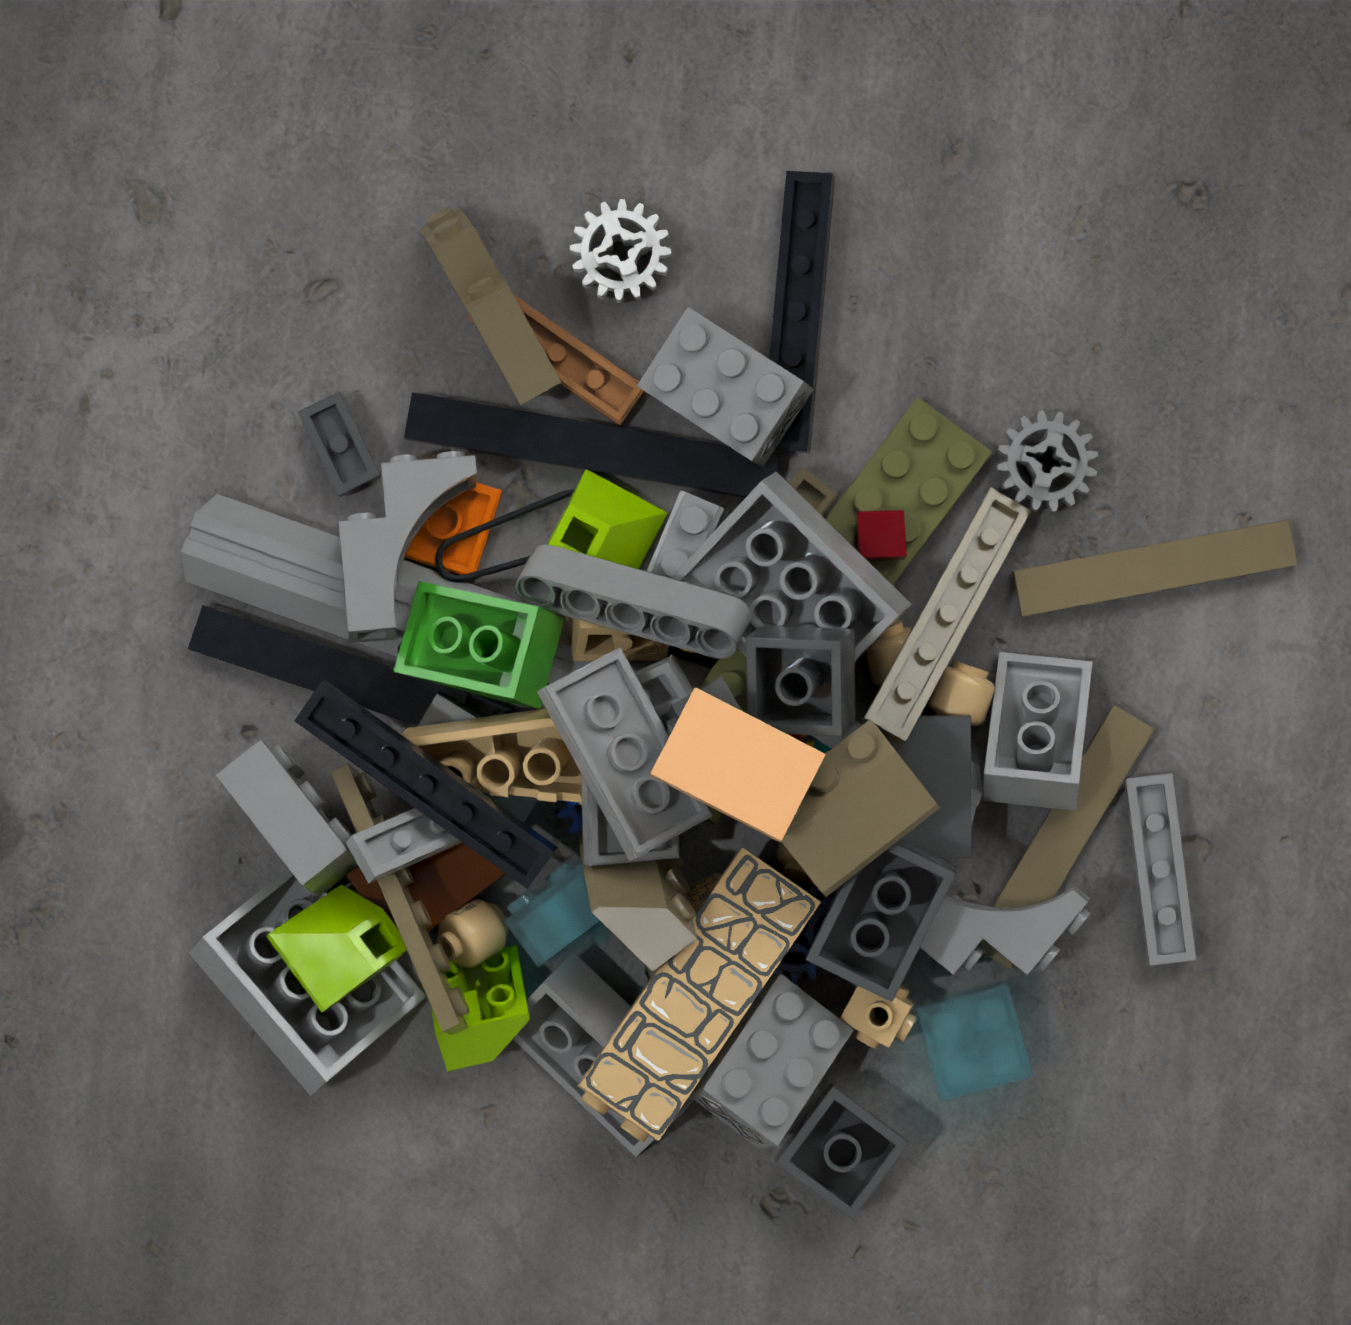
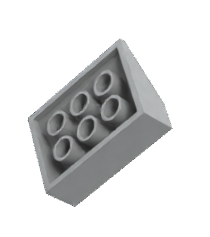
[670,472,912,662]
[189,868,427,1096]

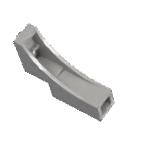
[338,451,477,643]
[920,886,1090,975]

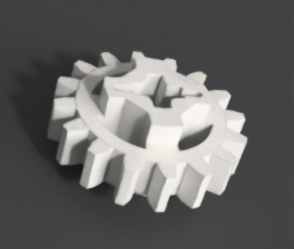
[570,199,671,303]

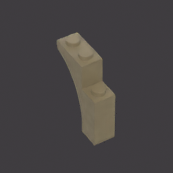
[419,206,561,405]

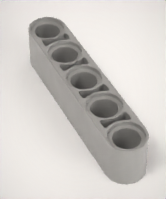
[515,544,751,659]

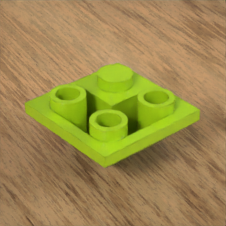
[546,469,668,569]
[266,884,407,1013]
[431,945,530,1072]

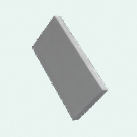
[537,647,713,861]

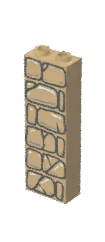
[577,847,821,1143]

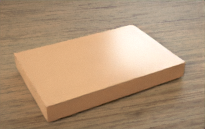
[650,687,826,843]

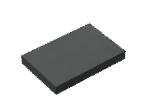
[886,715,972,859]

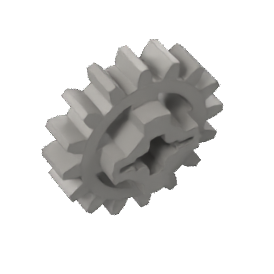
[995,410,1098,513]

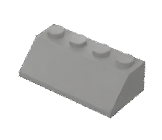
[513,951,694,1157]

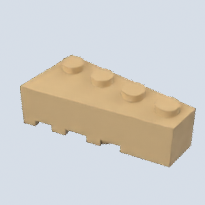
[401,708,582,805]

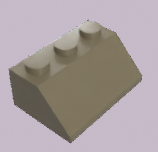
[781,719,940,897]
[577,832,697,972]

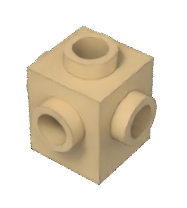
[840,985,917,1049]

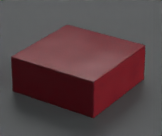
[855,510,907,561]

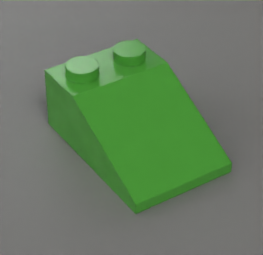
[393,581,565,710]

